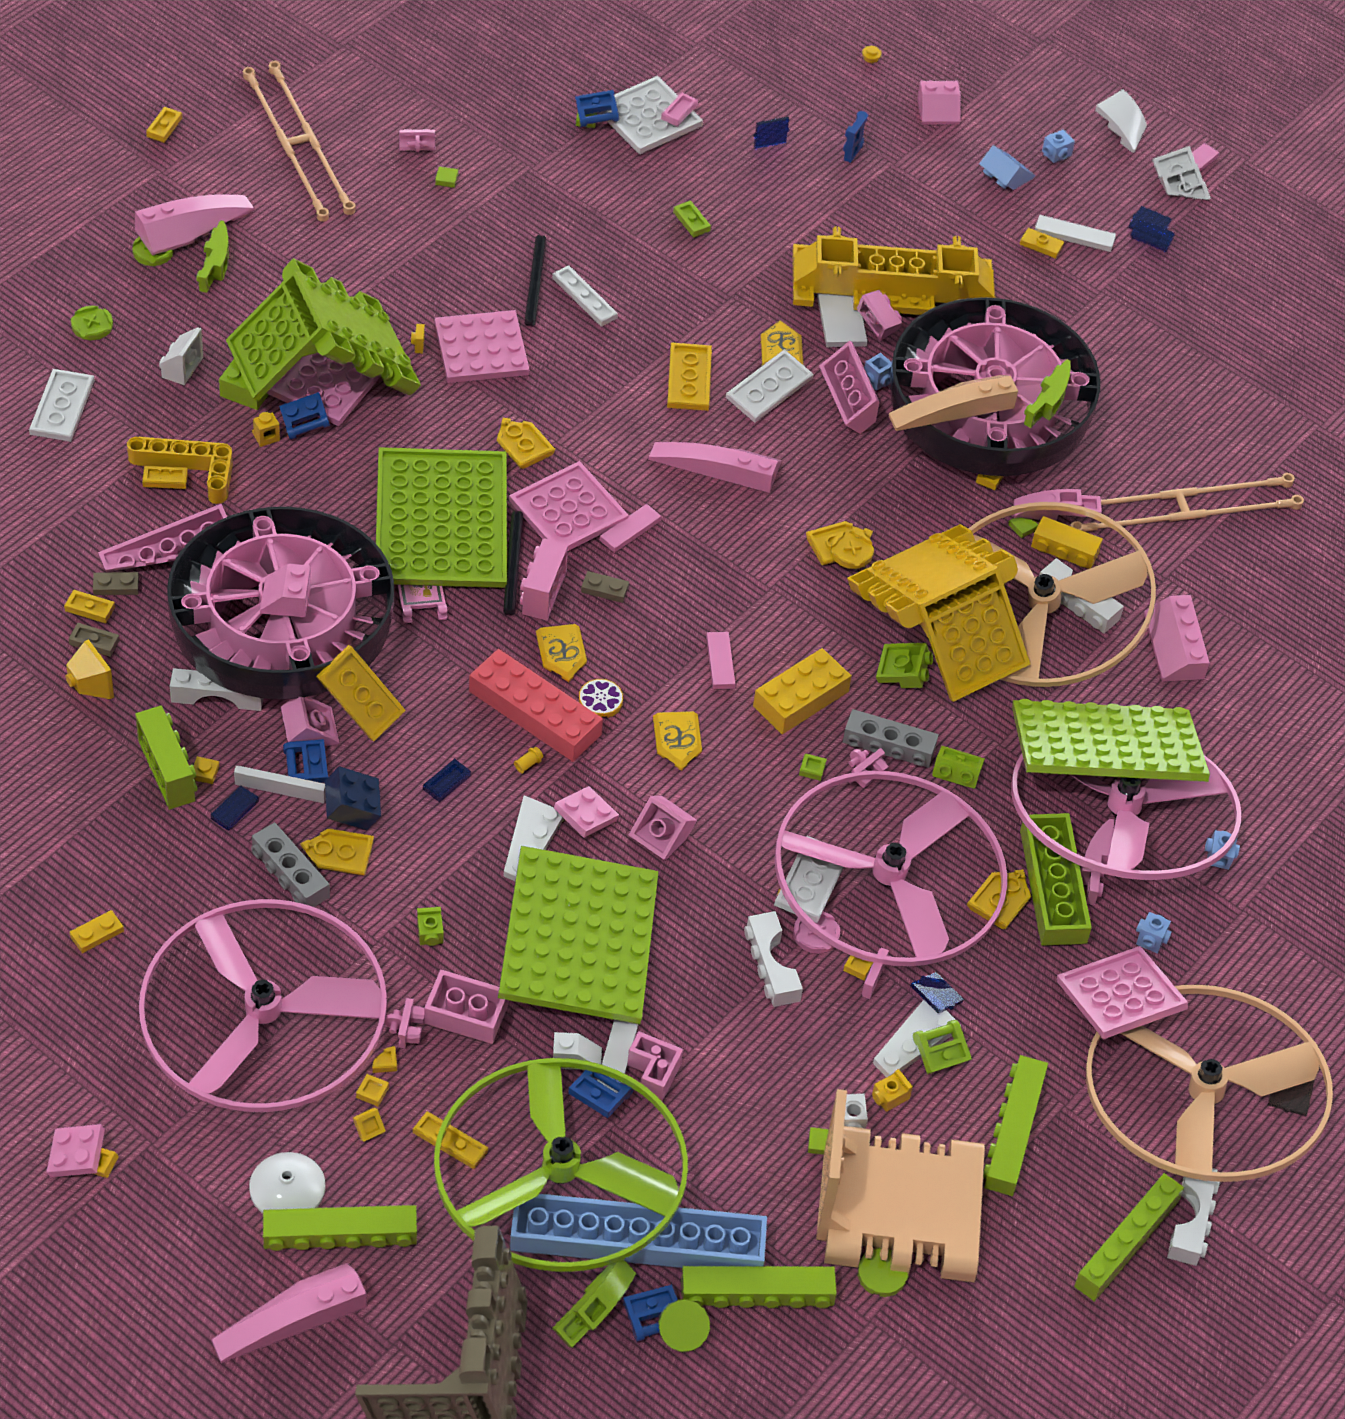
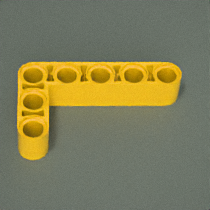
[127,437,233,504]

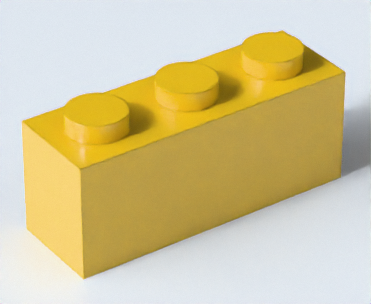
[1031,516,1103,569]

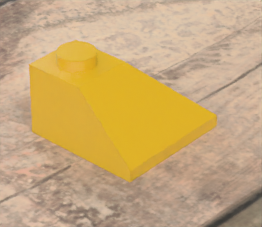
[65,639,114,699]

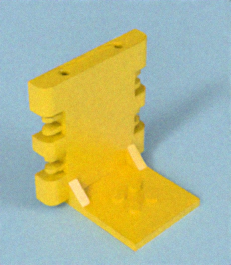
[847,524,1030,702]

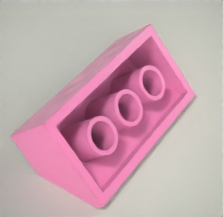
[819,341,879,434]
[1144,595,1210,682]

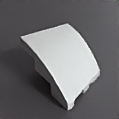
[1095,89,1147,153]
[1152,146,1211,200]

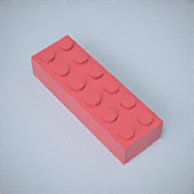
[469,648,603,762]

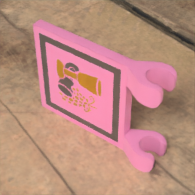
[397,585,447,623]

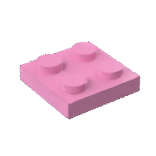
[554,786,619,838]
[46,1124,105,1177]

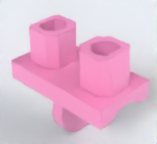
[399,129,435,152]
[849,748,889,788]
[385,998,424,1049]

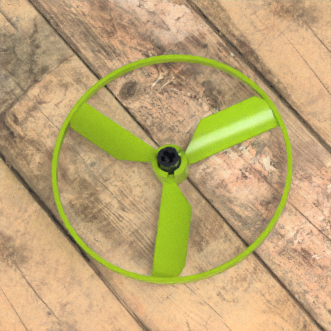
[434,1058,688,1272]

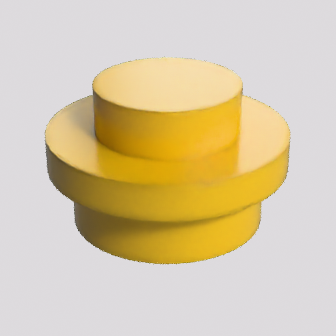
[862,46,881,63]

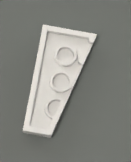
[504,795,564,881]
[873,993,961,1077]

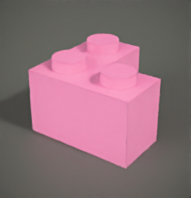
[627,1031,683,1102]

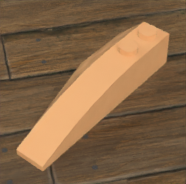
[889,375,1018,431]

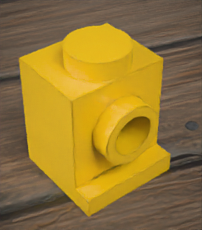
[252,412,280,447]
[872,1069,913,1112]

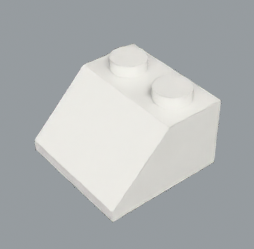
[159,327,203,385]

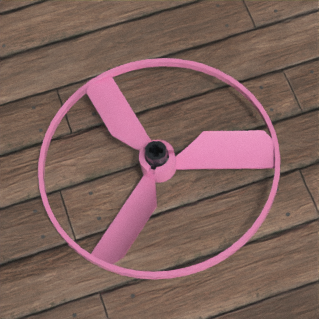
[1011,754,1241,880]
[775,771,1007,966]
[139,899,387,1112]

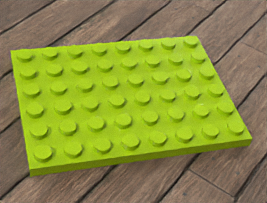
[376,447,507,588]
[1012,699,1210,782]
[498,846,658,1024]

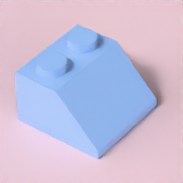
[979,145,1035,190]

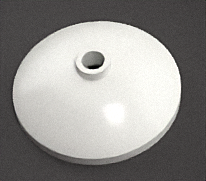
[249,1152,325,1213]

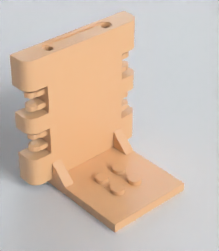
[816,1089,985,1282]

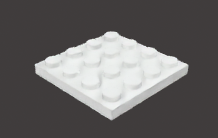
[598,76,703,154]

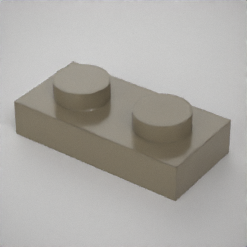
[581,571,629,603]
[93,572,139,595]
[69,623,120,657]

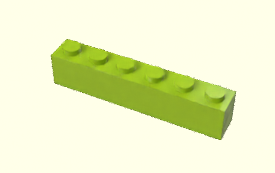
[983,1055,1048,1196]
[1074,1173,1184,1302]
[263,1205,417,1251]
[681,1266,836,1308]

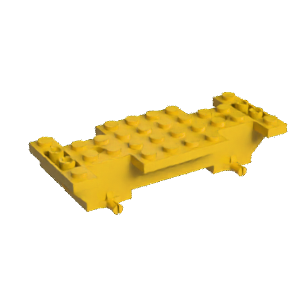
[793,226,995,315]

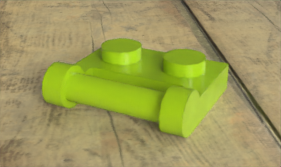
[913,1019,972,1074]

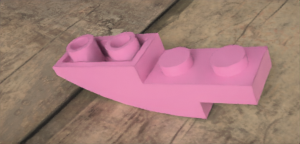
[1014,489,1102,521]
[1081,819,1114,905]

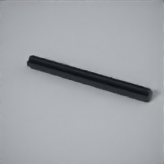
[524,235,546,326]
[503,511,523,615]

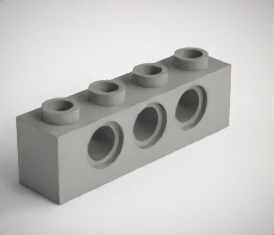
[843,709,939,768]
[251,822,330,907]

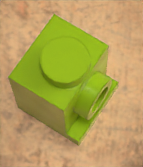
[417,907,444,946]

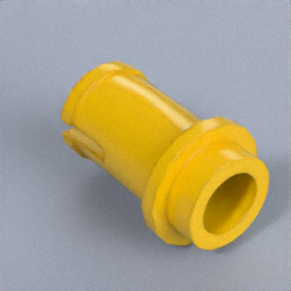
[514,747,543,774]

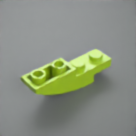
[196,220,229,293]
[1024,359,1071,428]
[552,1259,636,1348]

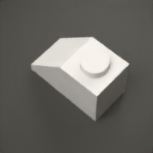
[553,1032,602,1070]

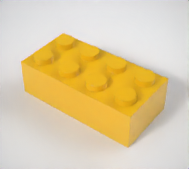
[753,648,852,735]

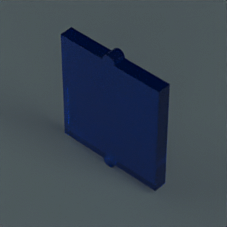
[753,116,790,149]
[1128,206,1172,241]
[910,972,964,1014]

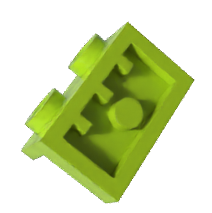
[932,746,985,789]

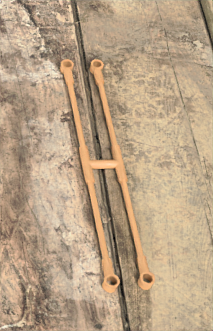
[243,61,355,222]
[1071,473,1304,532]

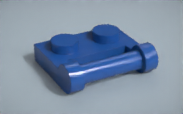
[575,90,619,127]
[843,111,868,163]
[279,392,330,440]
[283,739,328,783]
[568,1070,634,1118]
[623,1285,677,1342]

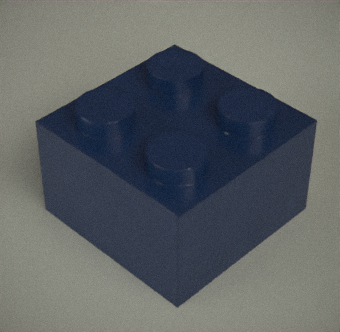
[325,766,381,830]

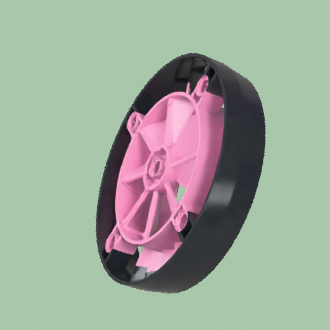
[890,297,1101,476]
[167,507,394,699]

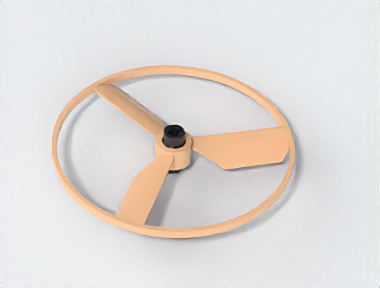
[968,502,1156,687]
[1086,985,1333,1182]

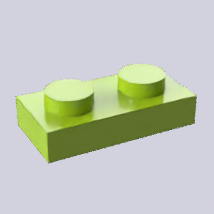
[673,201,711,237]

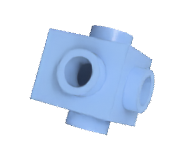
[1042,130,1075,163]
[864,353,892,391]
[1205,830,1240,870]
[1136,912,1172,954]

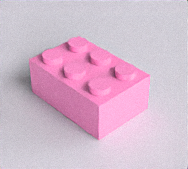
[520,538,568,621]
[424,969,509,1044]

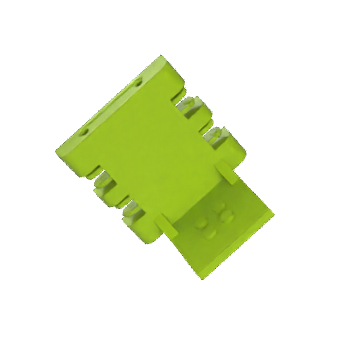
[226,258,421,401]

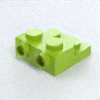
[876,643,933,688]

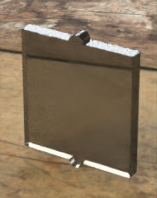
[1267,1080,1315,1116]

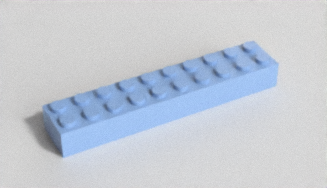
[510,1194,767,1268]

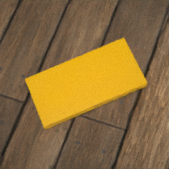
[667,343,712,411]
[316,645,406,742]

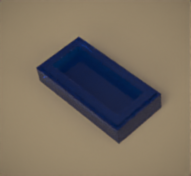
[1130,219,1175,252]
[423,758,471,802]
[210,785,259,831]

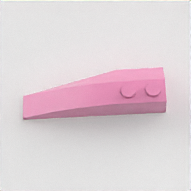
[135,194,254,255]
[649,442,782,493]
[98,504,227,572]
[212,1263,366,1363]

